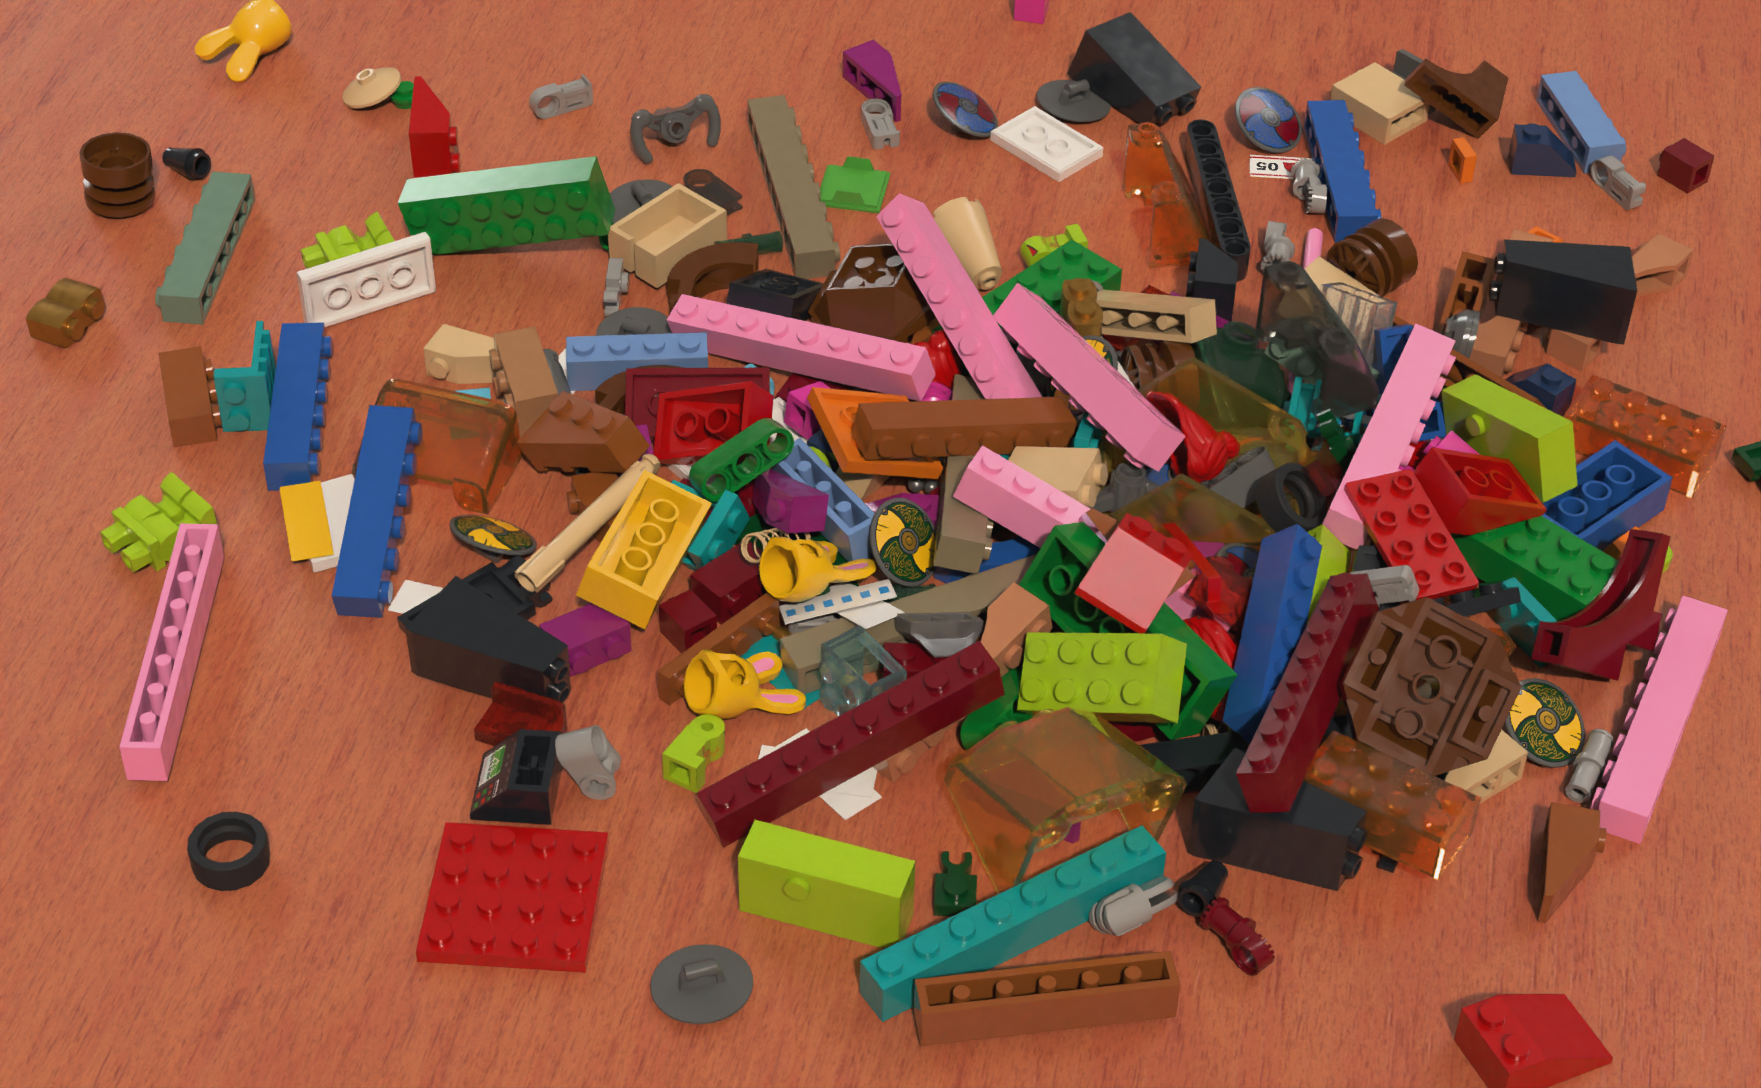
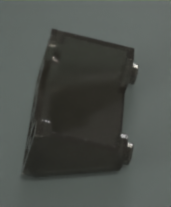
[1255,261,1379,423]

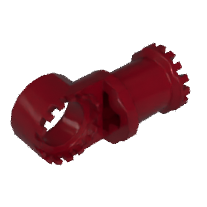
[1199,897,1275,976]

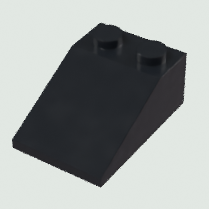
[726,269,824,321]

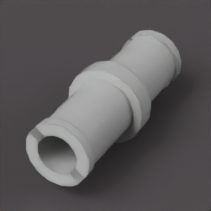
[1565,729,1614,803]

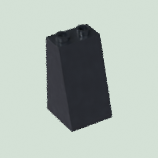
[1067,12,1201,128]
[1489,239,1638,345]
[405,576,571,715]
[1187,748,1368,891]

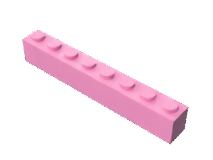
[876,193,1042,399]
[993,283,1185,472]
[667,294,936,401]
[1322,324,1456,549]
[953,445,1246,632]
[119,523,224,781]
[1590,596,1728,844]

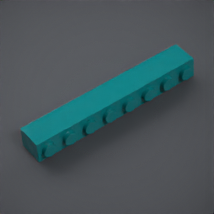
[860,825,1166,1022]

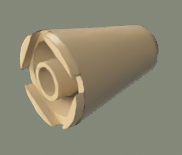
[933,197,1002,290]

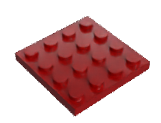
[416,822,609,973]

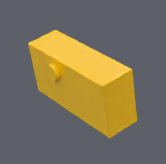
[576,470,712,629]

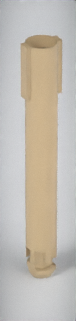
[515,454,660,593]

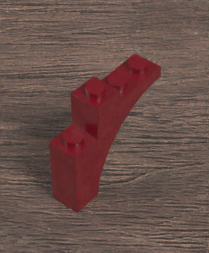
[1531,529,1671,681]

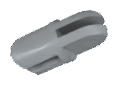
[1089,877,1178,936]

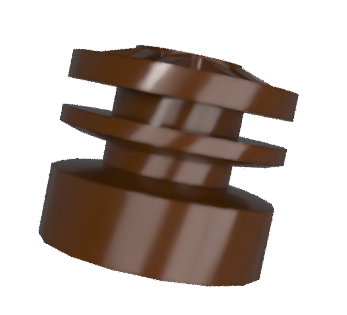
[79,132,155,218]
[1326,218,1418,297]
[1120,341,1200,411]

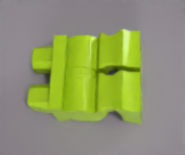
[300,212,395,269]
[100,472,217,573]

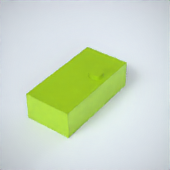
[1442,374,1578,503]
[738,820,915,949]

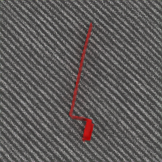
[1162,523,1233,620]

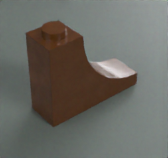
[1404,58,1508,139]

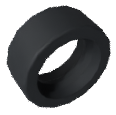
[1256,463,1327,533]
[187,812,270,891]

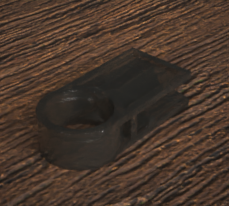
[683,169,743,216]

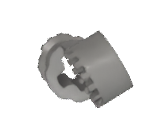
[1291,158,1327,214]
[1261,221,1295,279]

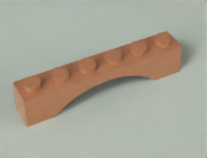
[1469,229,1553,378]
[1546,233,1694,372]
[873,582,1053,783]

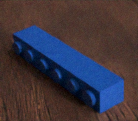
[1304,100,1381,243]
[263,322,333,491]
[331,405,422,618]
[1223,524,1322,743]

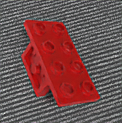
[1344,469,1479,602]

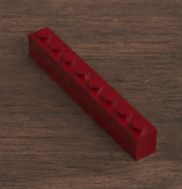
[1236,573,1380,813]
[696,640,1005,848]

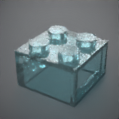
[819,625,907,716]

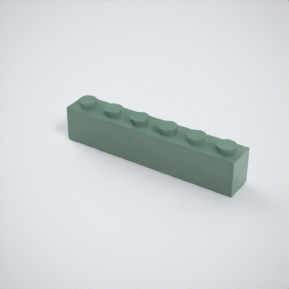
[155,172,255,325]

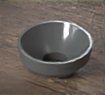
[1441,309,1480,358]

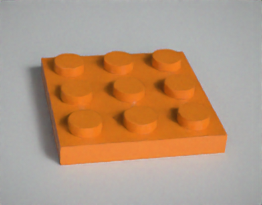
[807,387,944,479]

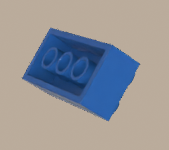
[1542,440,1673,551]

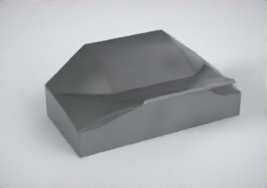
[896,612,984,657]

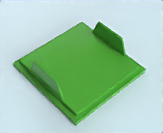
[820,156,891,213]

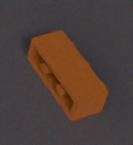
[158,346,222,447]

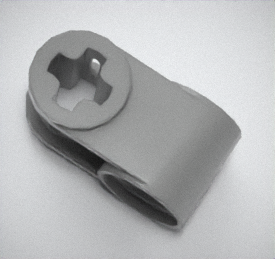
[555,725,621,800]

